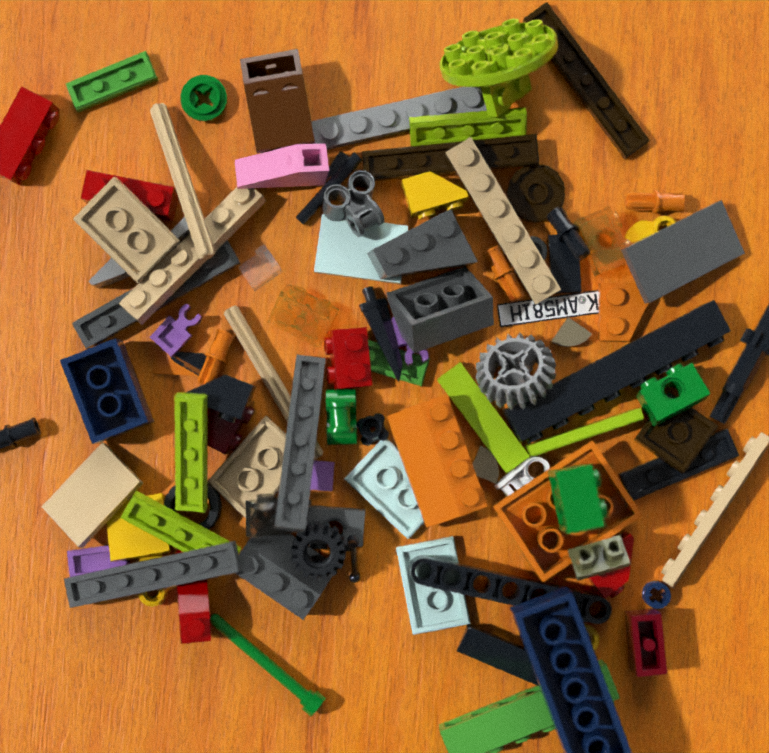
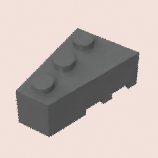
[367,209,478,279]

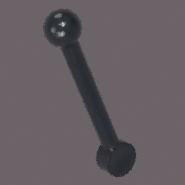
[347,535,361,583]

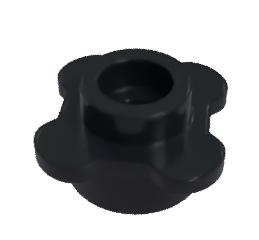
[357,413,389,446]

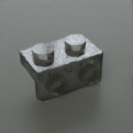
[246,494,312,537]

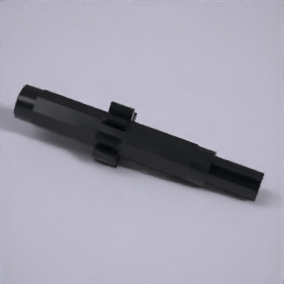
[710,303,769,424]

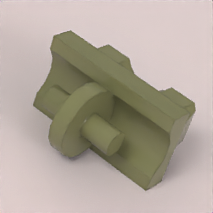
[568,535,631,581]

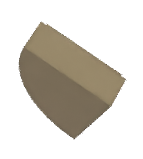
[551,317,592,347]
[472,446,499,484]

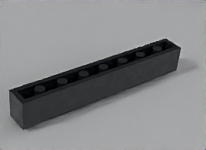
[502,300,731,444]

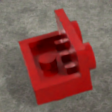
[324,327,372,390]

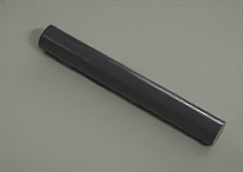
[296,153,363,225]

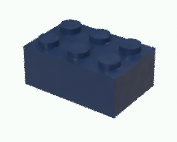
[60,338,154,444]

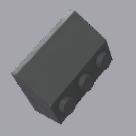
[386,266,494,353]
[236,517,333,620]

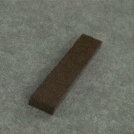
[522,2,650,160]
[362,134,539,181]

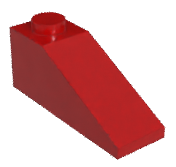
[175,549,211,644]

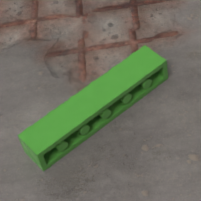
[439,659,620,753]

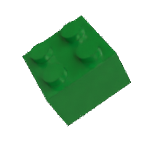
[548,464,608,534]

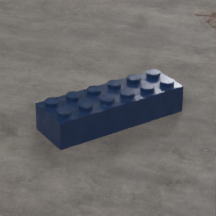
[510,587,632,753]

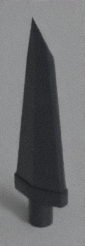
[359,286,403,382]

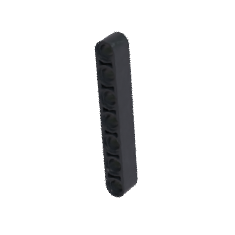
[408,555,612,624]

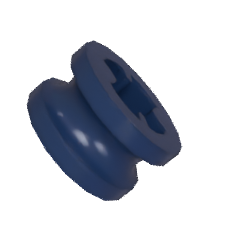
[641,581,671,609]

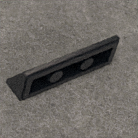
[456,624,538,686]

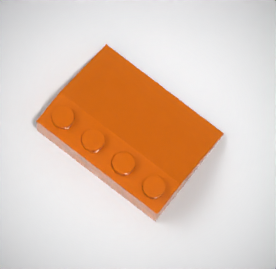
[492,440,643,582]

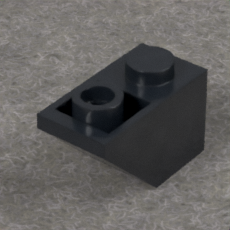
[186,375,257,423]

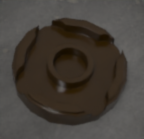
[507,164,565,223]

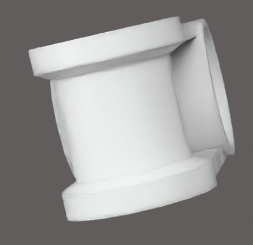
[494,456,550,496]

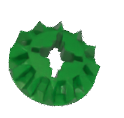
[180,75,227,122]

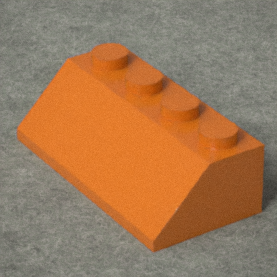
[386,394,488,528]

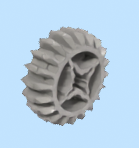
[476,332,556,410]

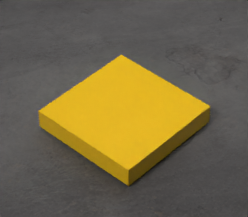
[106,493,171,562]

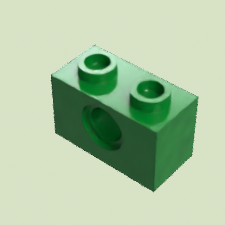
[636,363,711,427]

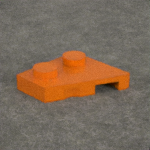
[598,282,649,342]

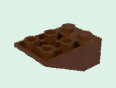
[240,49,315,154]

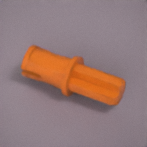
[625,190,685,213]
[483,245,524,303]
[197,329,235,385]

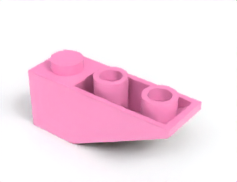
[235,143,329,189]

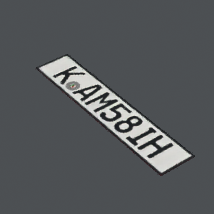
[497,290,599,327]

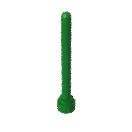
[210,613,326,717]

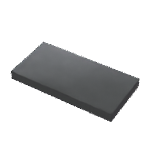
[621,200,745,303]

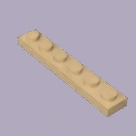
[445,137,561,305]
[119,187,266,325]
[661,432,769,589]

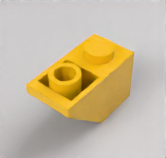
[402,171,469,220]

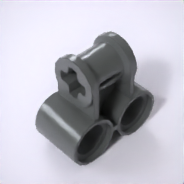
[323,170,385,237]

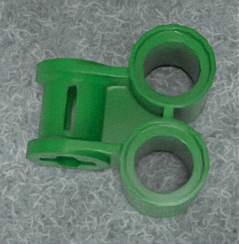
[326,389,357,445]

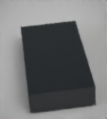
[547,234,582,294]

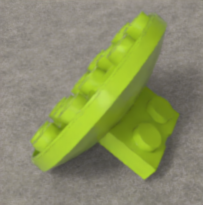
[439,19,558,117]

